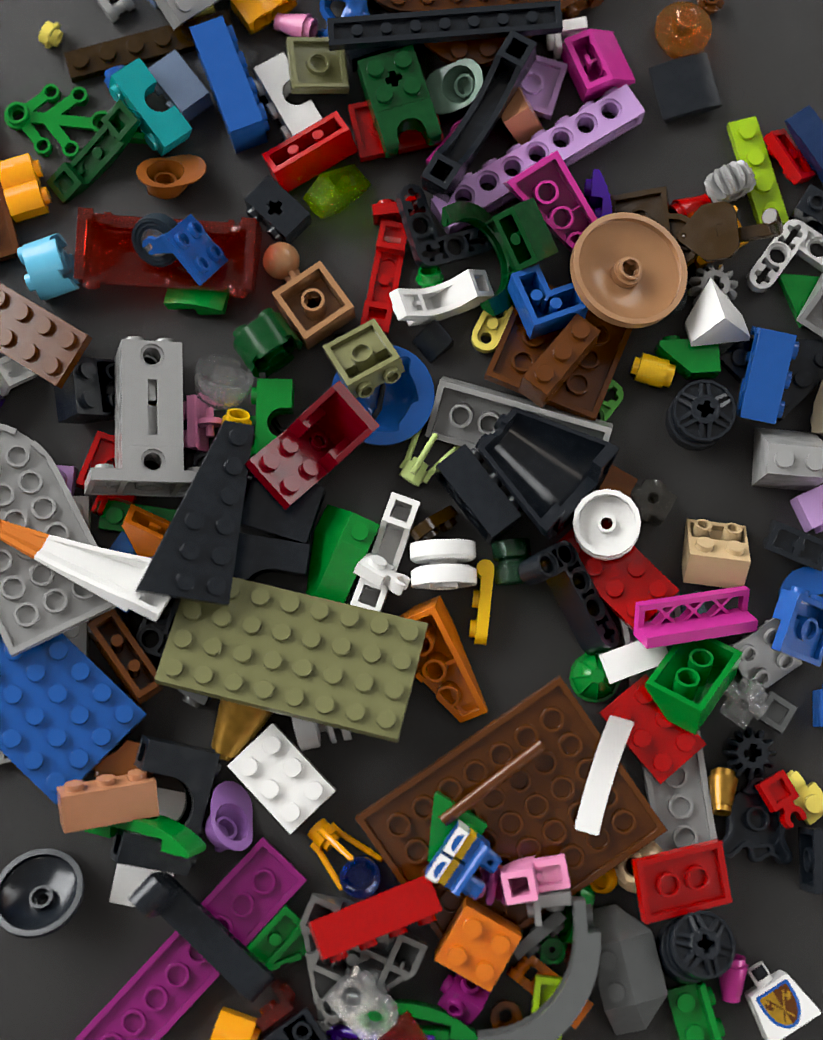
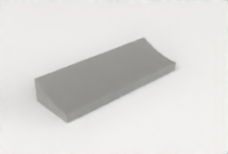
[425,376,613,451]

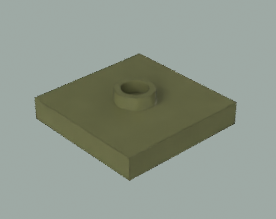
[285,37,350,94]

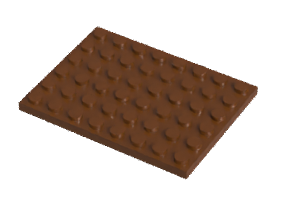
[355,675,668,939]

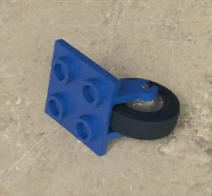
[132,213,228,286]

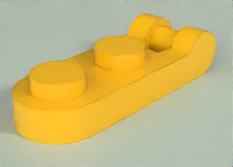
[469,559,494,645]

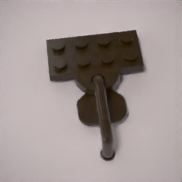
[610,186,783,267]

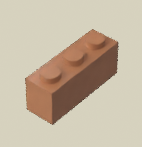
[56,769,159,833]

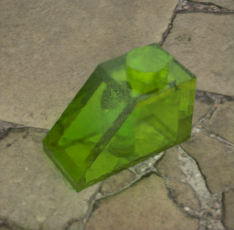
[303,164,372,219]

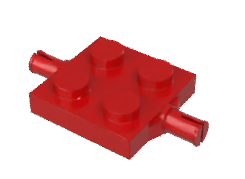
[76,431,149,516]

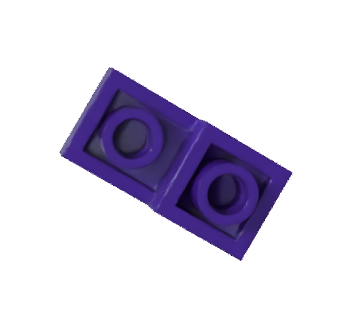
[584,169,612,219]

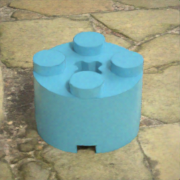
[17,233,80,300]

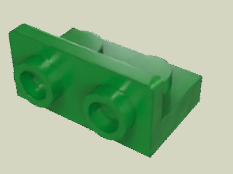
[666,982,725,1040]

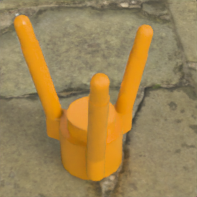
[307,818,383,891]

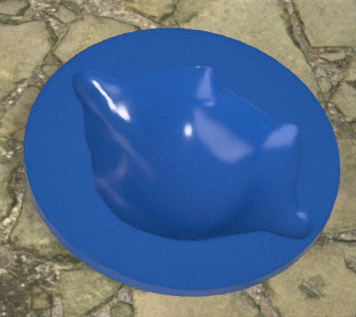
[332,345,434,446]

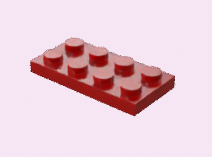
[558,519,680,631]

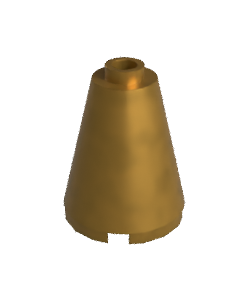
[211,699,274,761]

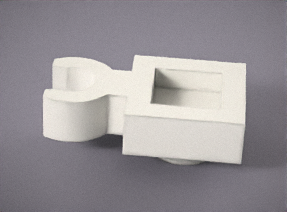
[353,553,411,596]

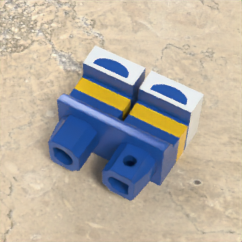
[425,819,502,899]

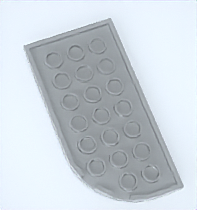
[0,423,117,657]

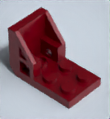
[244,380,380,510]

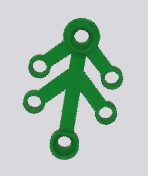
[4,83,108,160]

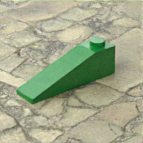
[306,504,380,603]

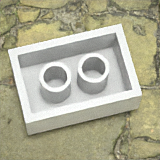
[227,723,337,834]

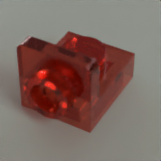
[255,979,296,1032]

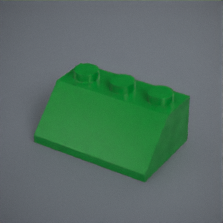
[645,638,743,735]

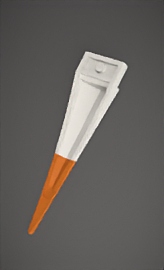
[0,519,171,622]

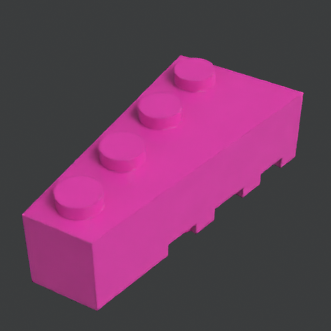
[503,150,597,253]

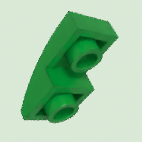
[163,279,231,315]

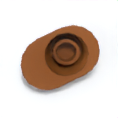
[136,154,207,200]

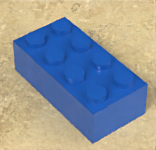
[189,16,270,153]

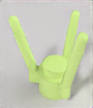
[399,429,460,487]

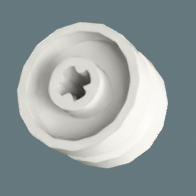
[573,489,641,561]
[410,539,477,590]

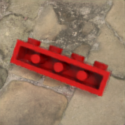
[308,875,443,963]

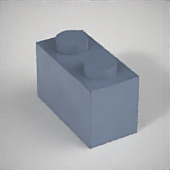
[148,50,213,122]

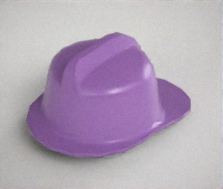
[204,781,253,852]

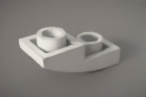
[599,640,668,684]

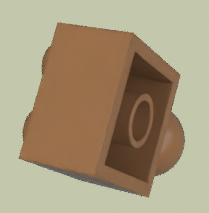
[263,242,356,349]

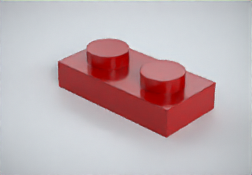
[762,128,816,185]

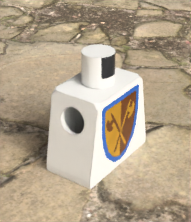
[744,961,821,1040]

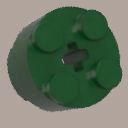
[233,308,302,378]

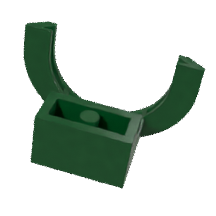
[441,197,559,317]

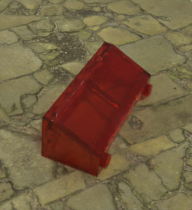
[73,207,262,298]

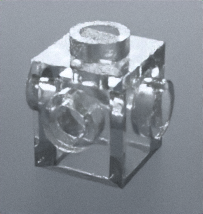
[719,677,769,729]

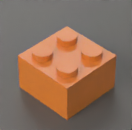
[435,896,522,992]

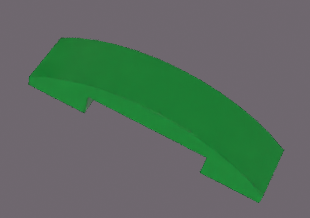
[85,814,206,858]
[356,999,478,1040]

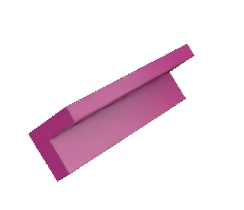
[633,586,758,649]

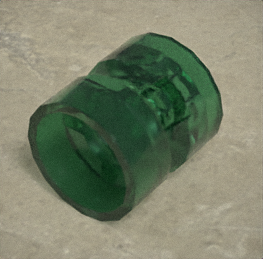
[491,538,531,586]

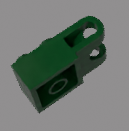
[357,45,442,158]

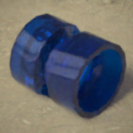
[340,855,381,898]

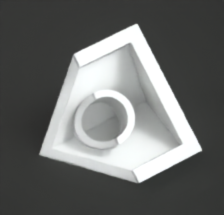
[684,277,750,347]

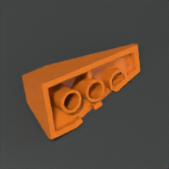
[400,595,488,723]

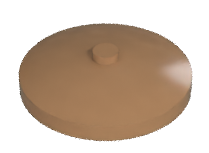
[570,212,688,328]

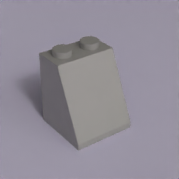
[751,428,823,491]

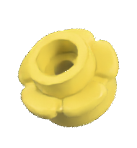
[38,21,63,49]

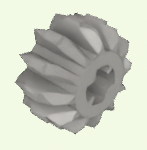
[704,160,756,203]
[688,263,738,306]

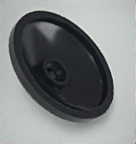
[0,848,85,939]

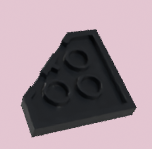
[720,338,823,422]

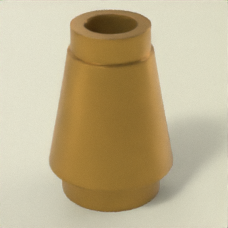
[707,768,738,816]

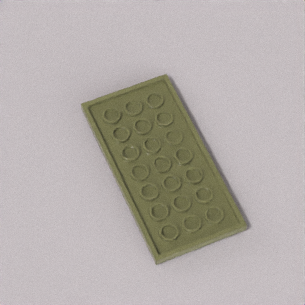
[154,577,428,743]

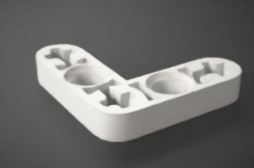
[746,219,823,293]

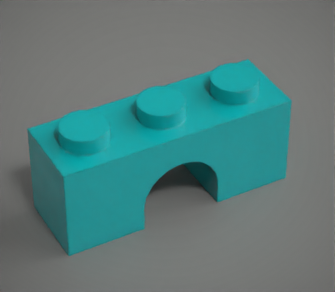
[109,57,192,157]

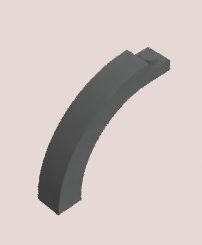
[478,896,601,1040]

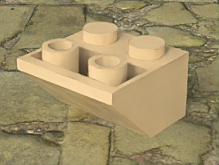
[681,519,751,588]

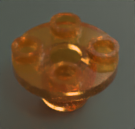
[655,1,712,58]

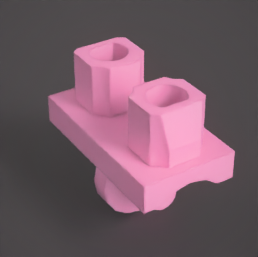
[183,395,222,453]

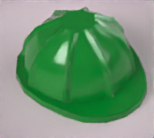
[569,649,621,703]

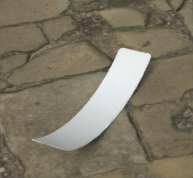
[575,715,634,836]

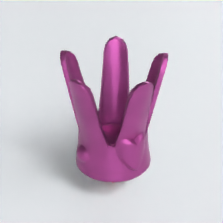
[473,865,506,906]

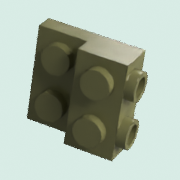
[323,318,405,398]

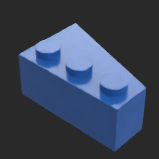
[736,326,799,424]

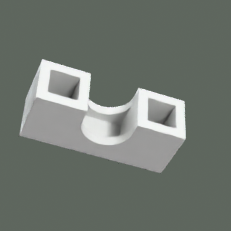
[253,52,322,140]

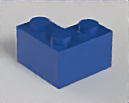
[507,264,588,340]

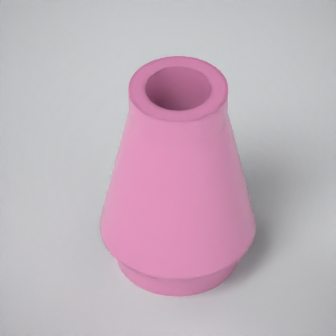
[273,13,318,37]

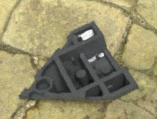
[300,893,428,1032]

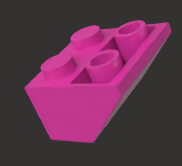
[561,29,636,104]

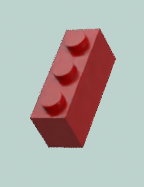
[262,111,358,192]

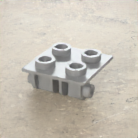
[729,618,803,696]

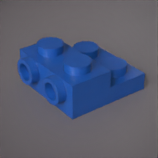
[771,586,823,667]

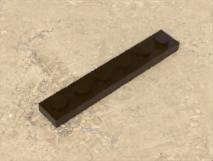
[64,9,234,83]

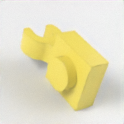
[787,770,823,825]

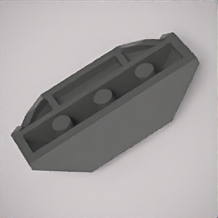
[587,904,668,1035]

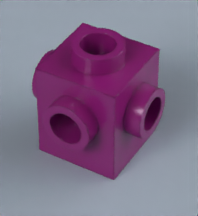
[437,973,493,1026]

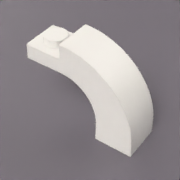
[389,269,494,326]

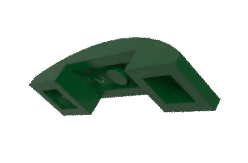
[46,99,140,204]

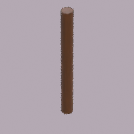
[439,740,546,827]

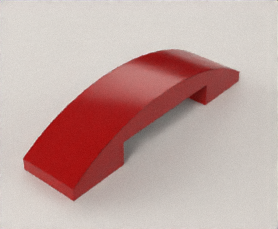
[360,219,408,334]

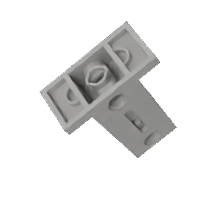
[84,336,200,497]

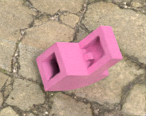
[500,854,571,905]

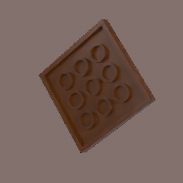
[484,283,632,421]

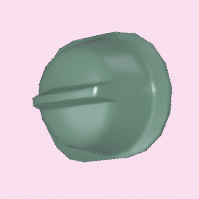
[425,58,485,115]

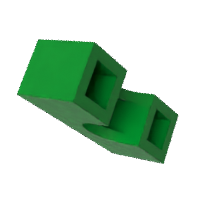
[250,378,295,458]

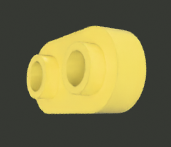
[471,305,514,353]

